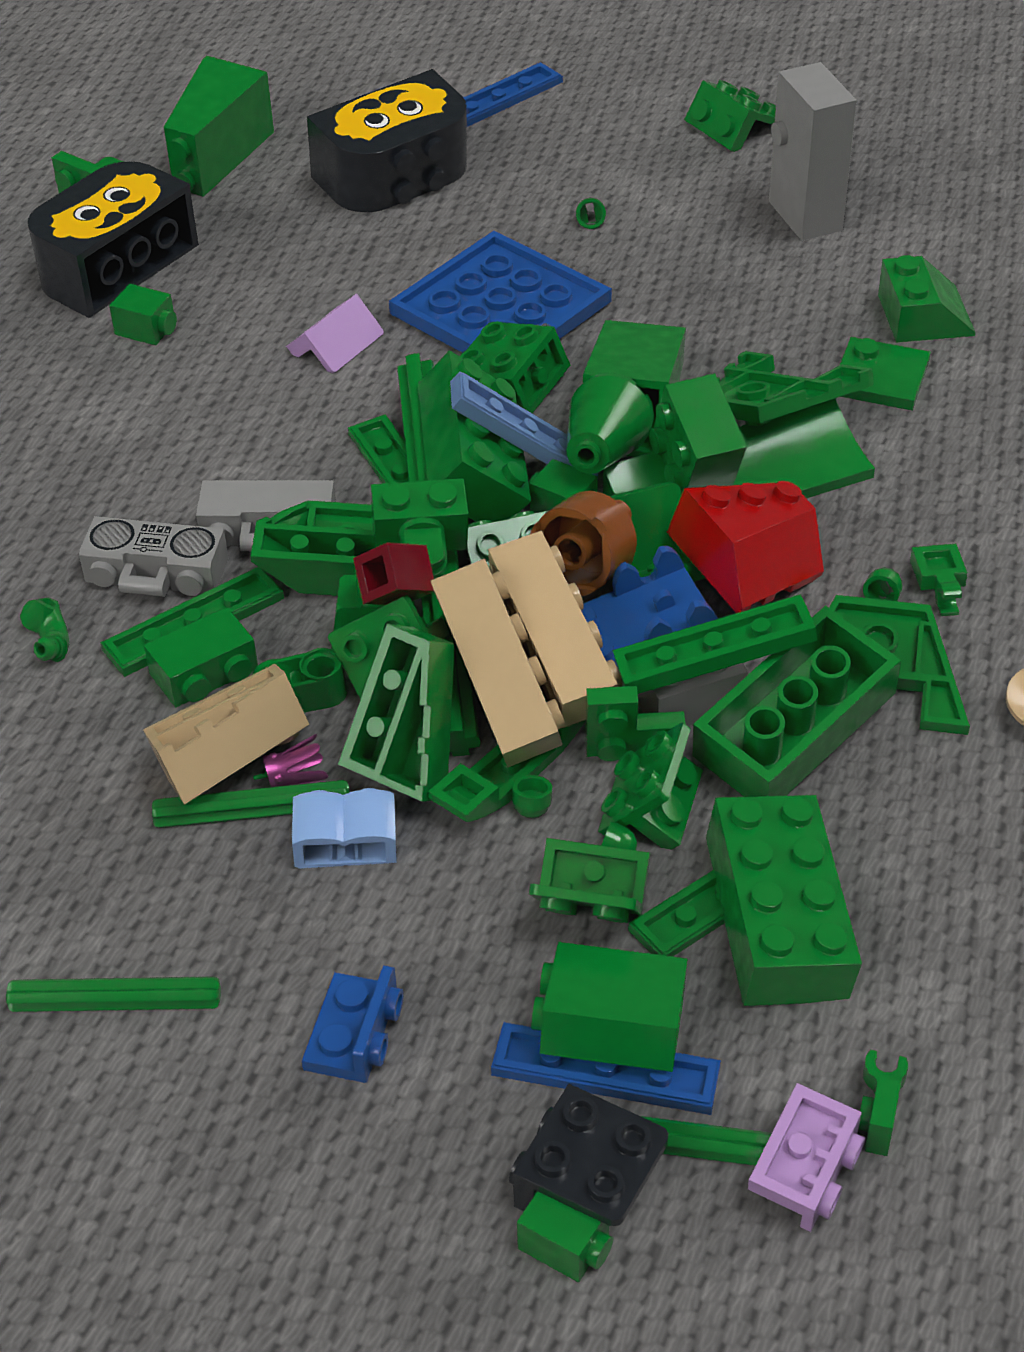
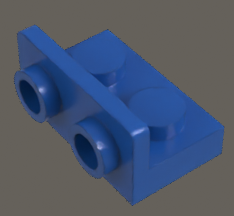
[302,965,404,1083]

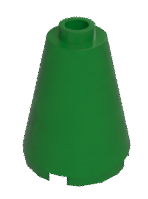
[566,373,654,474]

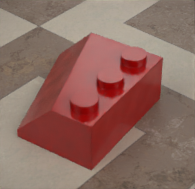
[667,481,824,613]

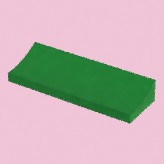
[603,398,875,498]

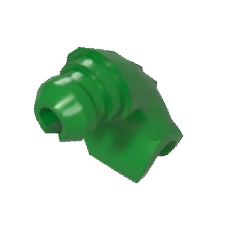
[20,597,69,662]

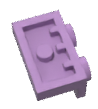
[748,1083,865,1232]

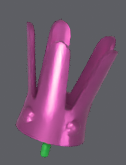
[253,734,328,787]

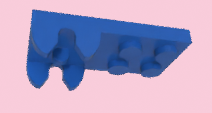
[540,546,717,693]

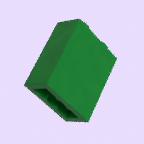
[531,942,688,1072]

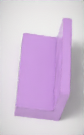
[286,293,384,373]

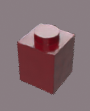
[353,542,434,605]

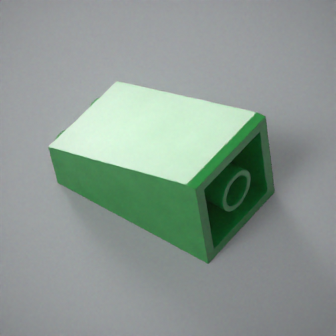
[164,56,274,197]
[583,320,686,457]

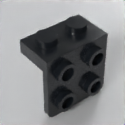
[509,1084,668,1226]

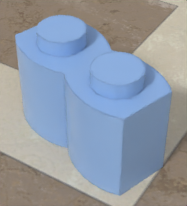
[292,788,397,869]

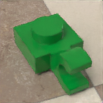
[910,544,968,616]
[858,1050,908,1156]

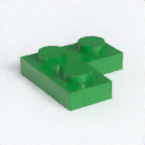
[585,686,686,761]

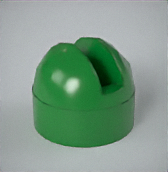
[576,197,606,229]
[863,567,902,601]
[512,775,552,818]
[601,821,637,850]

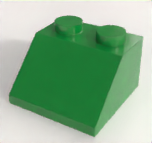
[878,255,976,343]

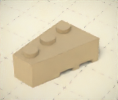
[143,664,309,805]

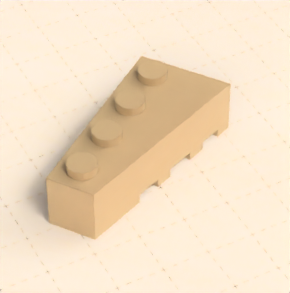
[488,530,622,728]
[431,559,566,767]

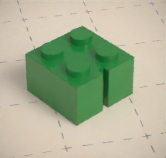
[649,373,747,495]

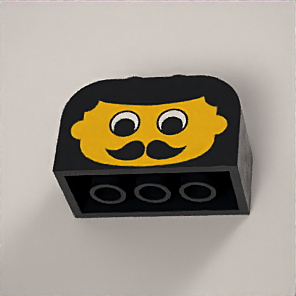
[307,69,467,212]
[28,162,199,318]

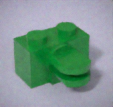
[371,478,468,579]

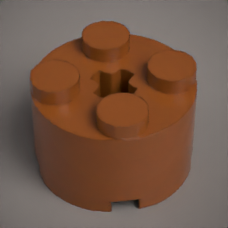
[530,491,637,596]

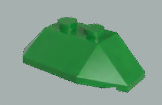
[251,500,375,596]

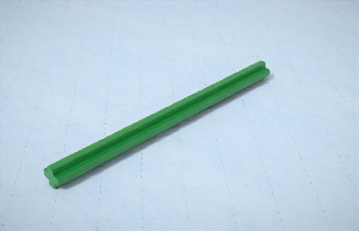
[397,353,480,757]

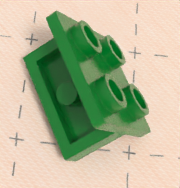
[328,595,450,699]
[598,722,703,850]

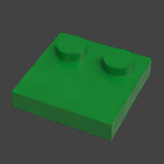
[840,337,931,411]

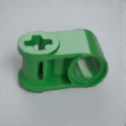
[252,648,347,713]

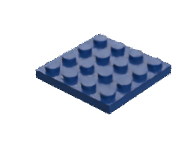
[389,231,612,353]

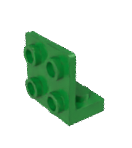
[460,321,571,414]

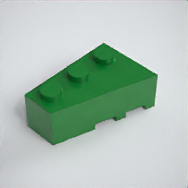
[338,624,454,802]

